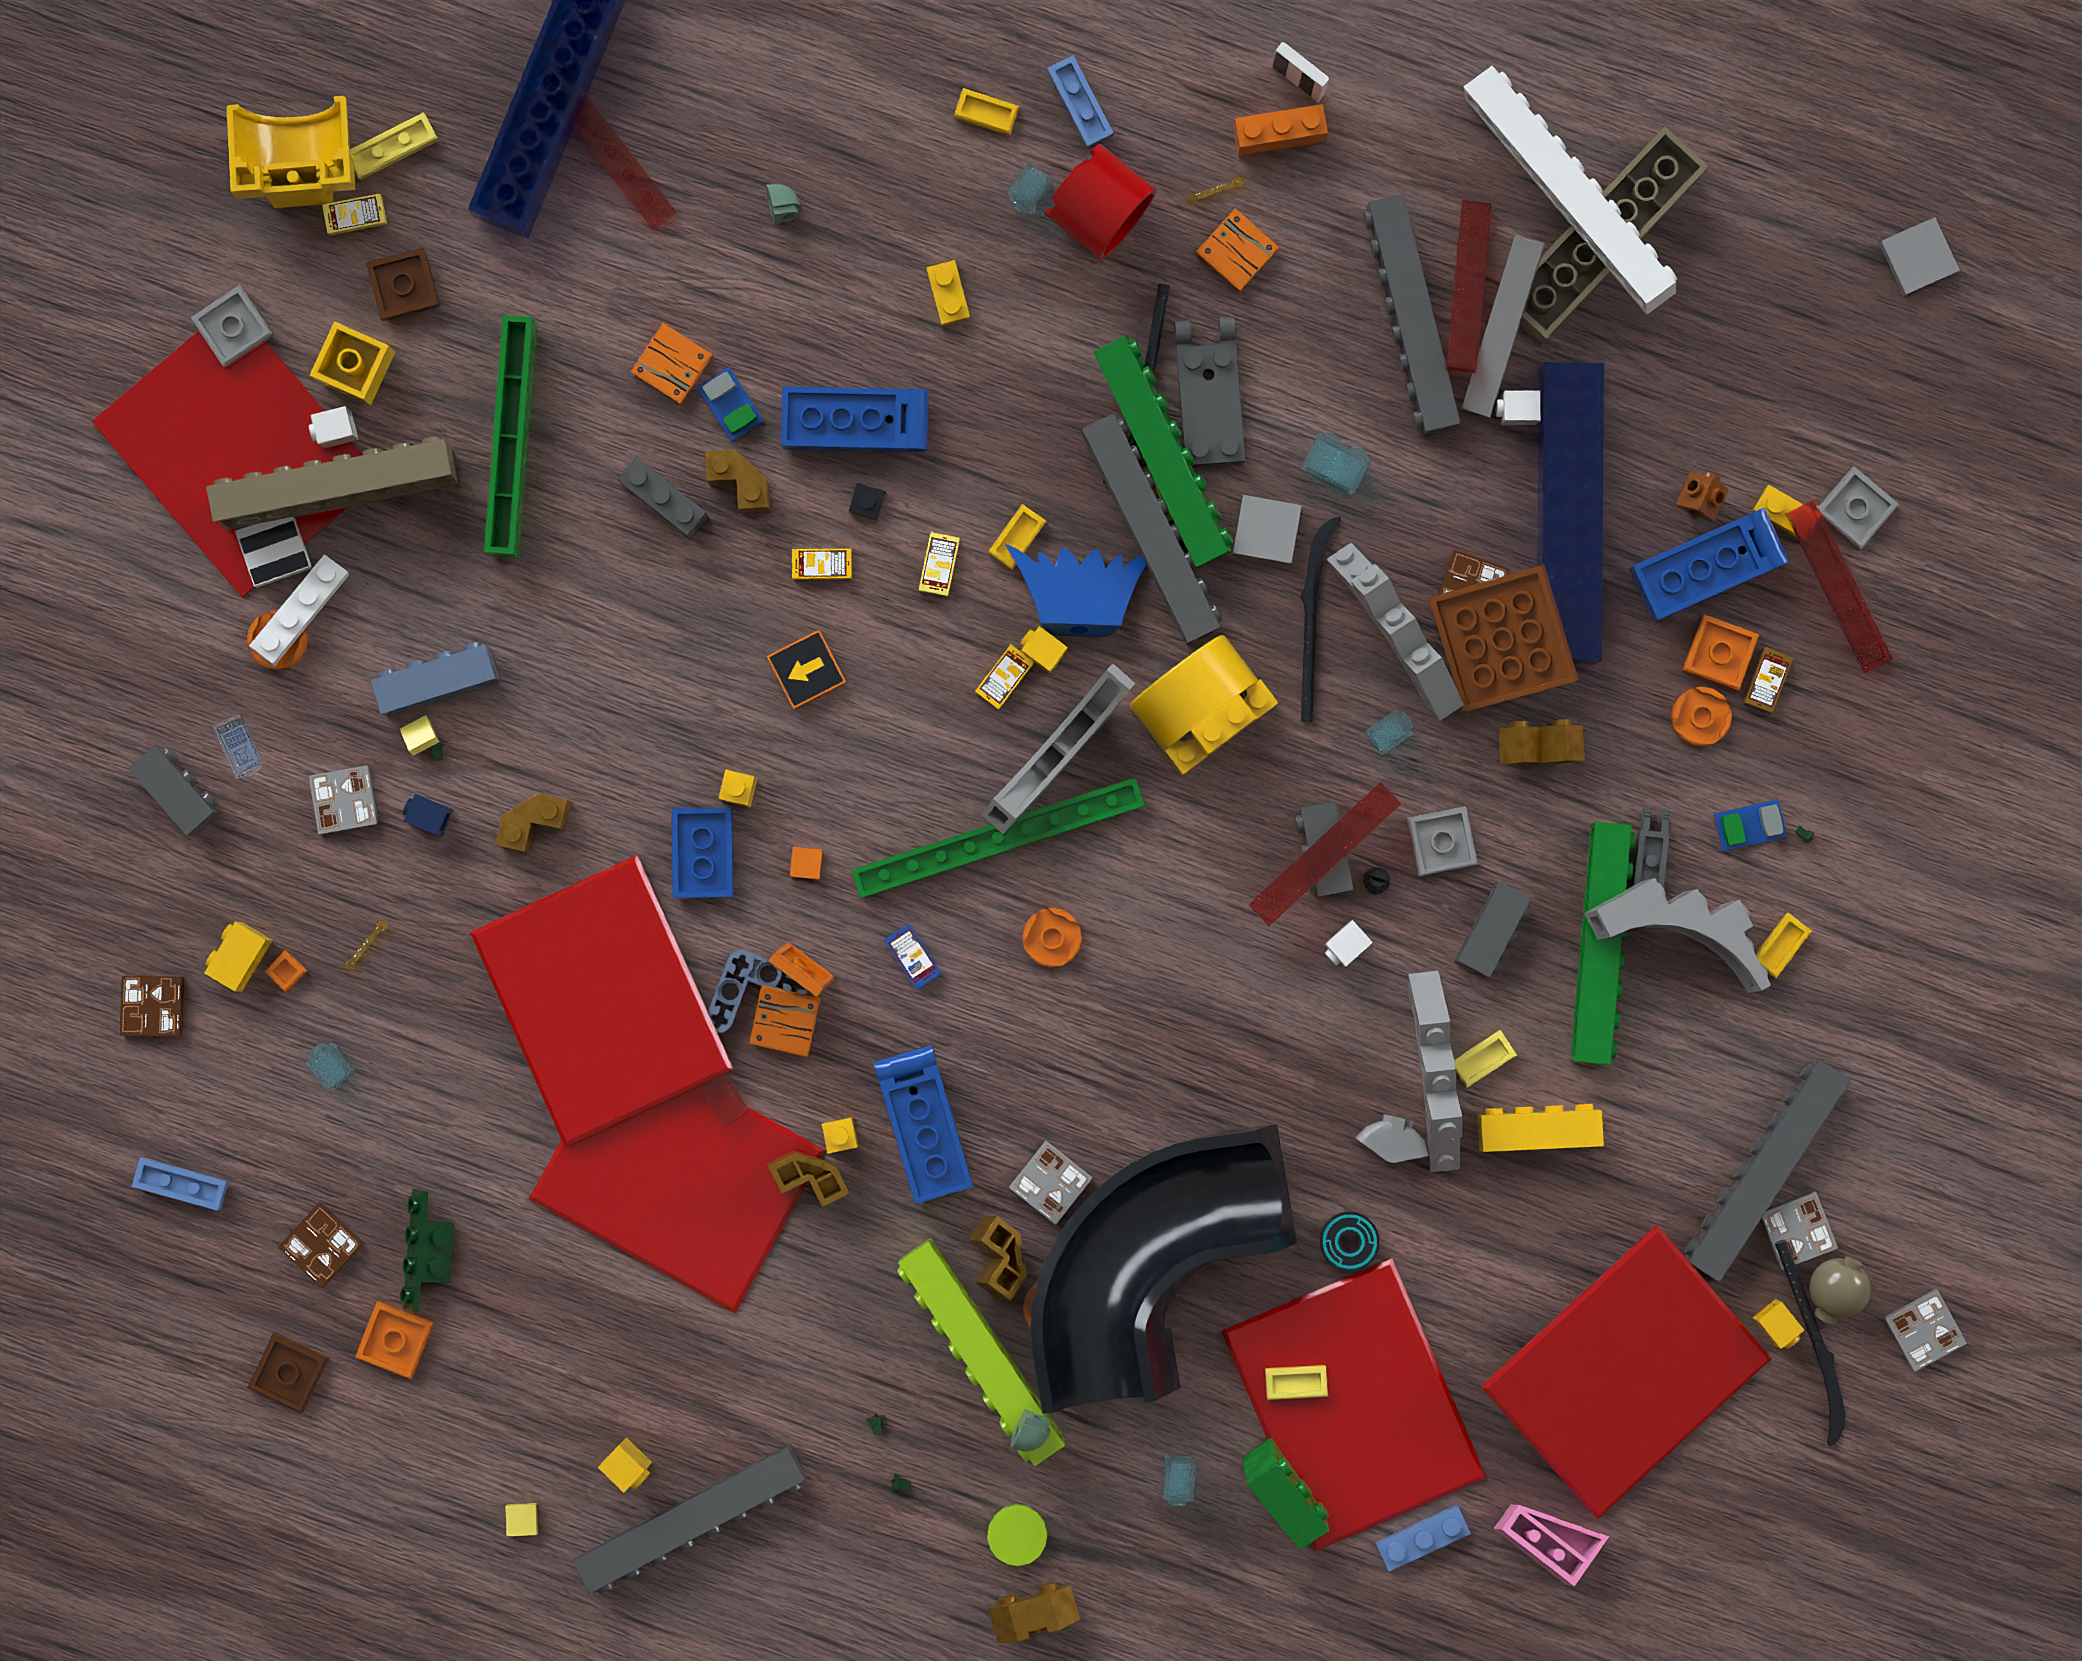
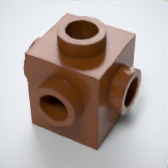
[1676,471,1729,521]

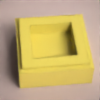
[400,715,439,756]
[505,1503,538,1536]

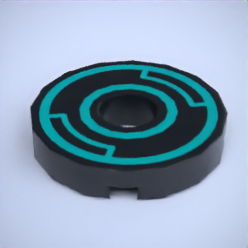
[1319,1211,1380,1272]

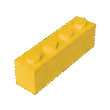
[1478,1104,1604,1152]

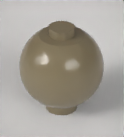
[1809,1256,1871,1325]

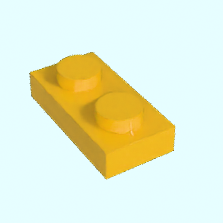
[926,260,970,326]
[1752,485,1821,541]

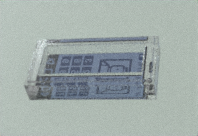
[212,714,265,781]

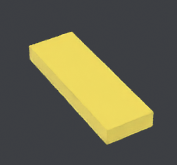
[350,112,439,180]

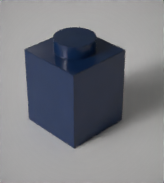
[403,794,454,837]

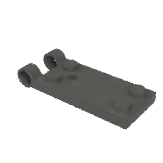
[1174,317,1245,466]

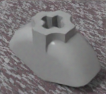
[1355,1114,1429,1163]

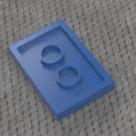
[672,807,734,898]

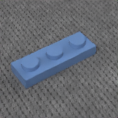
[1047,55,1114,149]
[131,1157,229,1211]
[1375,1505,1471,1572]

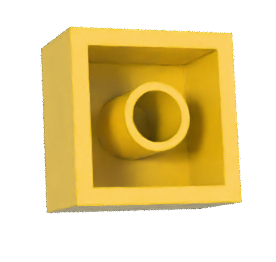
[310,321,396,406]

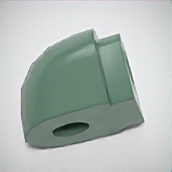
[765,184,801,224]
[1010,1408,1050,1452]

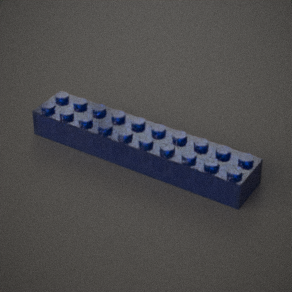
[468,0,626,239]
[1537,362,1604,664]

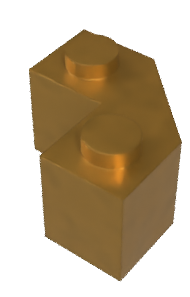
[705,449,771,514]
[1498,719,1585,765]
[495,793,572,853]
[766,1150,849,1207]
[968,1216,1027,1301]
[988,1582,1080,1644]

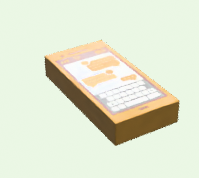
[1743,647,1793,714]

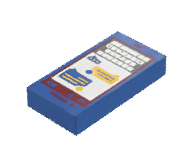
[884,923,942,990]

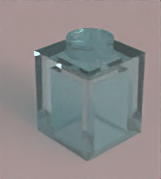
[1008,163,1053,215]
[1365,709,1414,756]
[305,1042,357,1090]

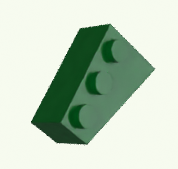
[1242,1437,1329,1550]

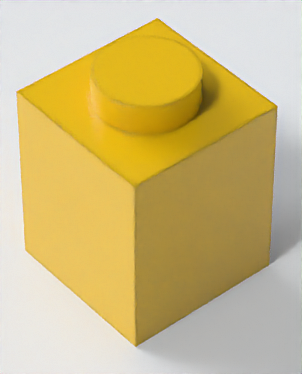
[1020,626,1068,674]
[718,770,757,808]
[822,1117,859,1154]
[1752,1299,1805,1349]

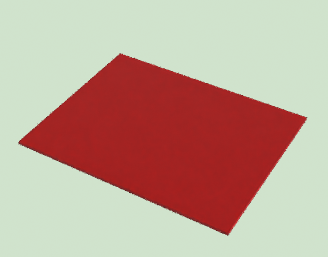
[91,331,362,598]
[470,855,734,1147]
[529,1083,825,1313]
[1481,1225,1772,1519]
[1221,1258,1486,1551]

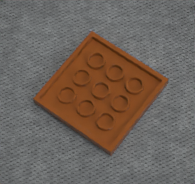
[1429,564,1579,712]

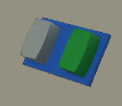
[697,367,764,442]
[1714,799,1787,851]

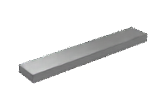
[1462,235,1545,417]

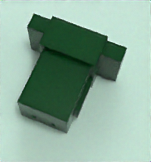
[427,742,445,761]
[1795,826,1815,844]
[866,1414,885,1434]
[891,1473,911,1493]

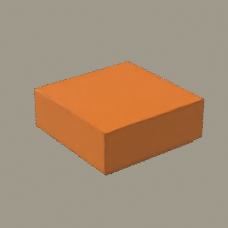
[790,847,823,880]
[264,950,308,992]

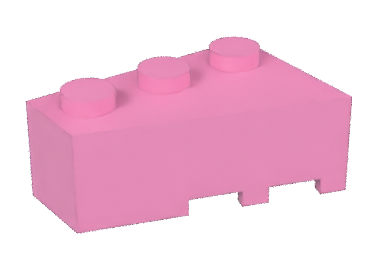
[1494,1504,1609,1586]

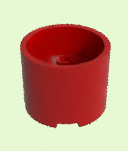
[1045,144,1157,260]

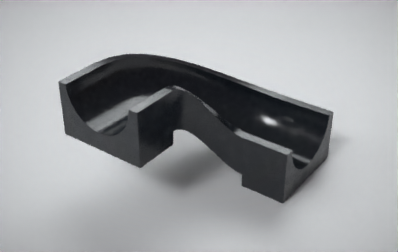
[1031,1124,1297,1414]

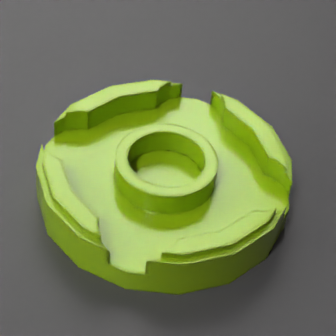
[987,1504,1047,1566]

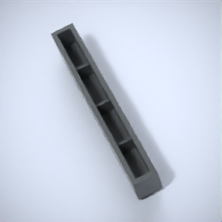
[1363,194,1460,436]
[1081,413,1222,645]
[1684,1060,1851,1282]
[572,1444,806,1594]

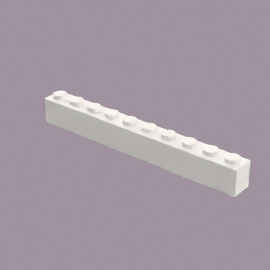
[1463,66,1677,315]

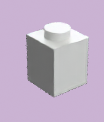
[1495,391,1540,425]
[309,406,359,449]
[1324,920,1373,967]

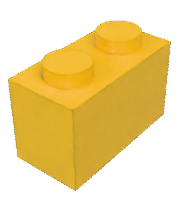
[204,922,273,992]
[598,1437,652,1493]

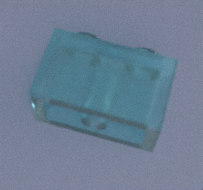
[1300,432,1372,495]
[1161,1454,1196,1506]

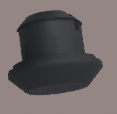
[1363,867,1390,894]

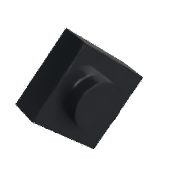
[849,483,886,521]

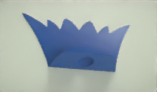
[1005,544,1146,637]

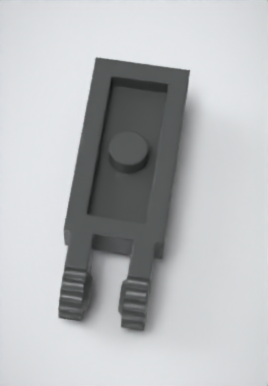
[1632,807,1670,888]

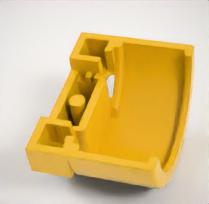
[227,96,355,208]
[1130,635,1278,776]

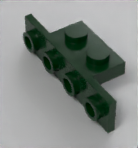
[400,1189,455,1312]

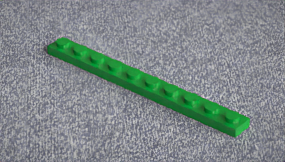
[851,777,1145,898]

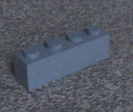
[370,642,500,717]

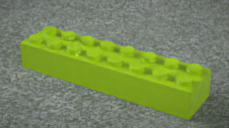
[897,1238,1065,1466]

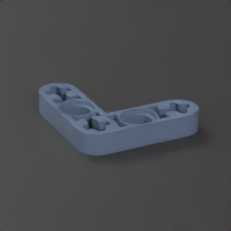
[708,950,809,1033]

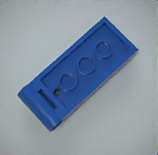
[781,386,929,452]
[1629,508,1790,623]
[874,1045,973,1204]

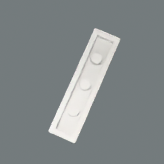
[249,554,349,666]

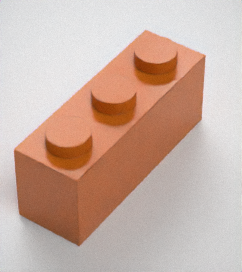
[1233,104,1328,156]

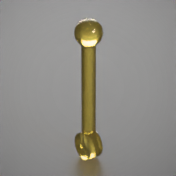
[1185,176,1244,204]
[344,919,389,971]

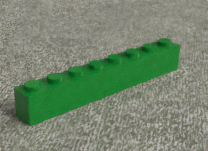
[484,315,538,559]
[1093,335,1233,567]
[1570,822,1636,1065]

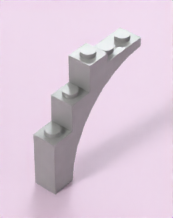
[1327,543,1464,721]
[981,664,1136,834]
[1584,878,1771,993]
[1408,971,1462,1172]

